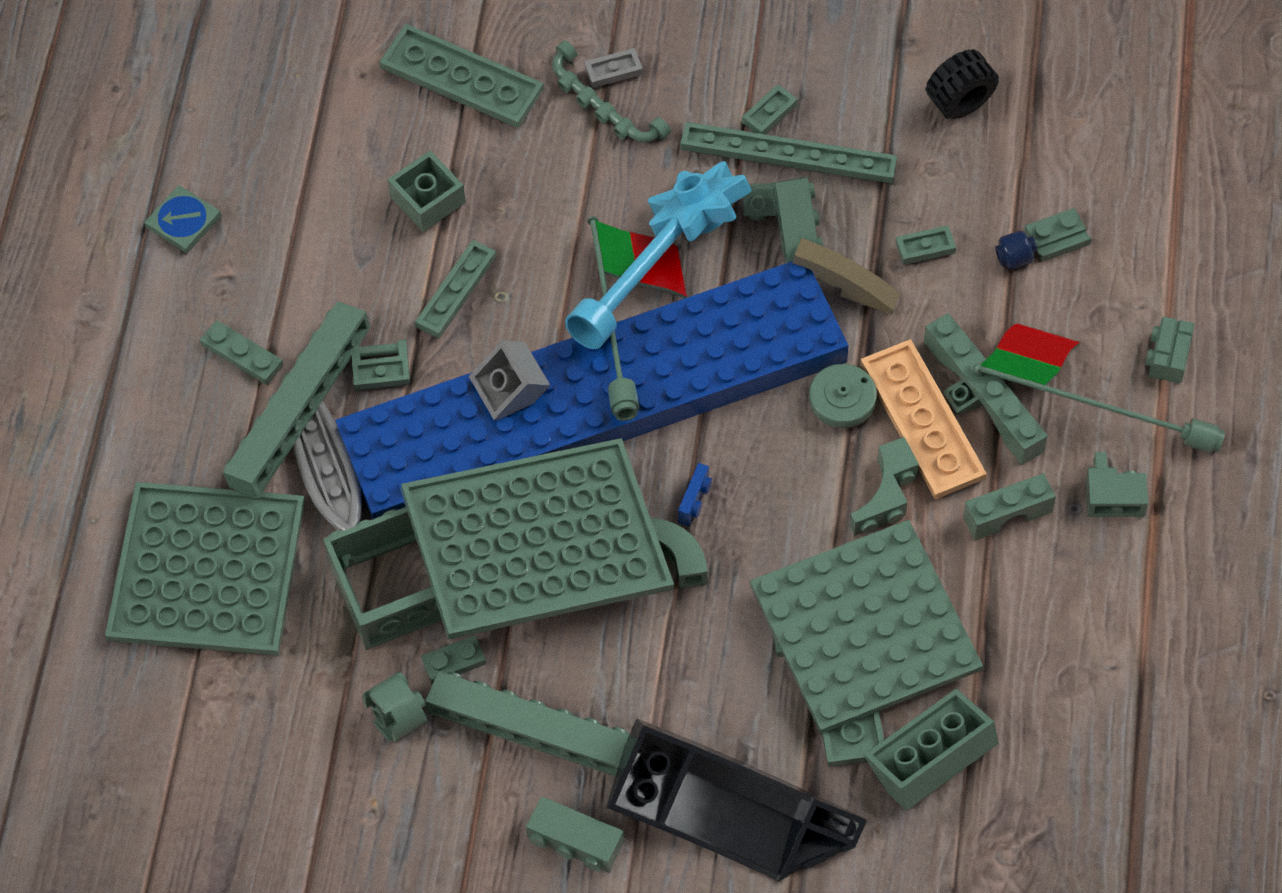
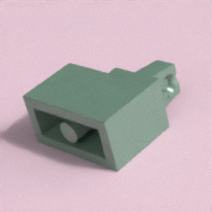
[1085,452,1148,517]

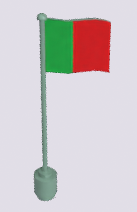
[587,216,687,421]
[973,323,1225,453]

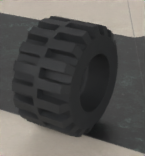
[925,49,999,120]

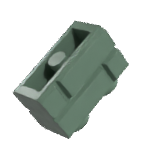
[1145,317,1195,384]

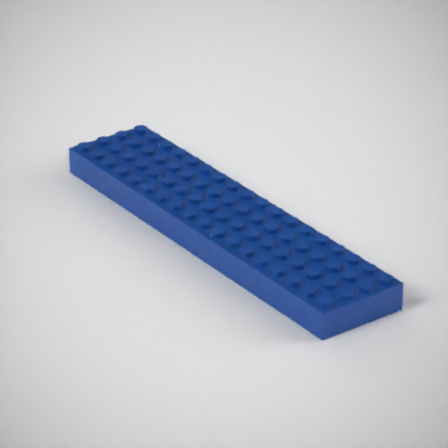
[335,261,849,520]

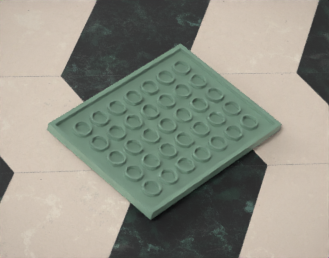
[401,438,674,640]

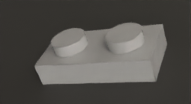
[584,48,643,88]

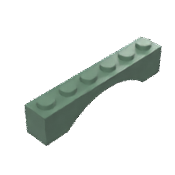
[923,313,1048,465]

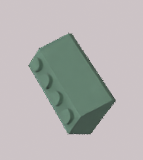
[864,688,999,811]

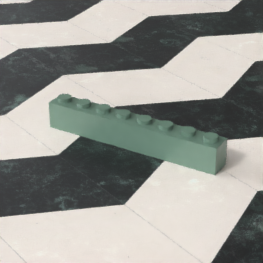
[223,301,371,499]
[425,671,629,776]

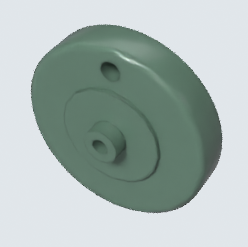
[809,364,877,428]

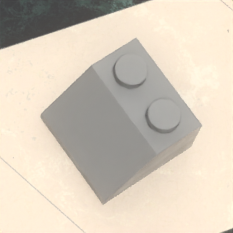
[469,340,550,420]

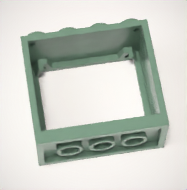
[323,507,442,650]

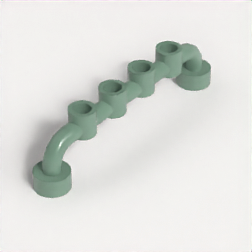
[552,40,671,143]

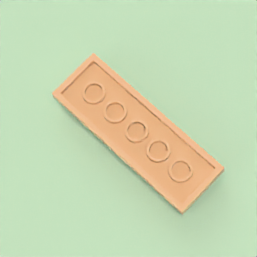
[860,339,987,500]

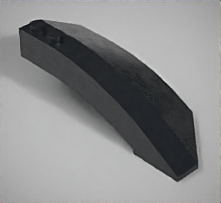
[606,718,867,881]

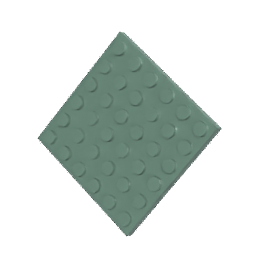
[105,482,305,656]
[750,520,983,734]

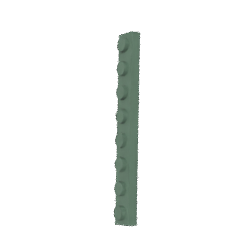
[681,122,897,184]

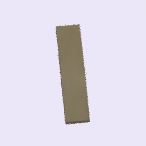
[793,238,900,314]

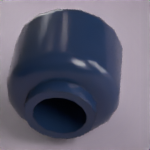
[995,230,1038,270]

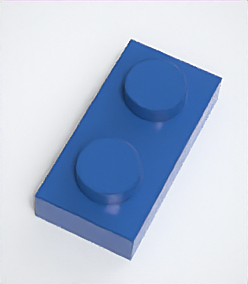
[678,463,712,527]

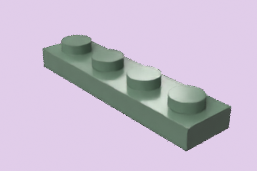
[415,240,497,339]

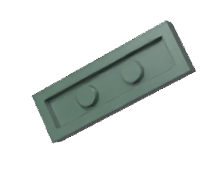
[200,320,284,385]

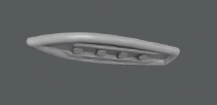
[293,401,362,531]

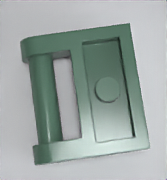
[351,339,411,391]

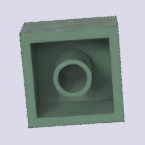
[387,150,466,232]

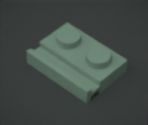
[1024,208,1092,262]

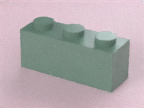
[772,177,823,264]
[526,796,624,873]

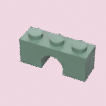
[963,473,1056,541]

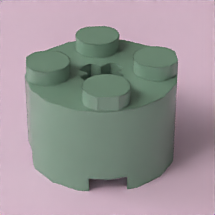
[362,672,428,743]

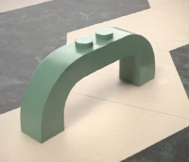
[651,518,708,588]

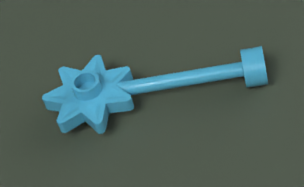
[565,161,752,349]

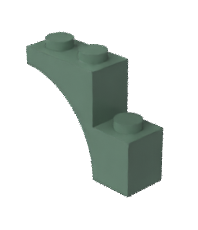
[849,437,919,536]

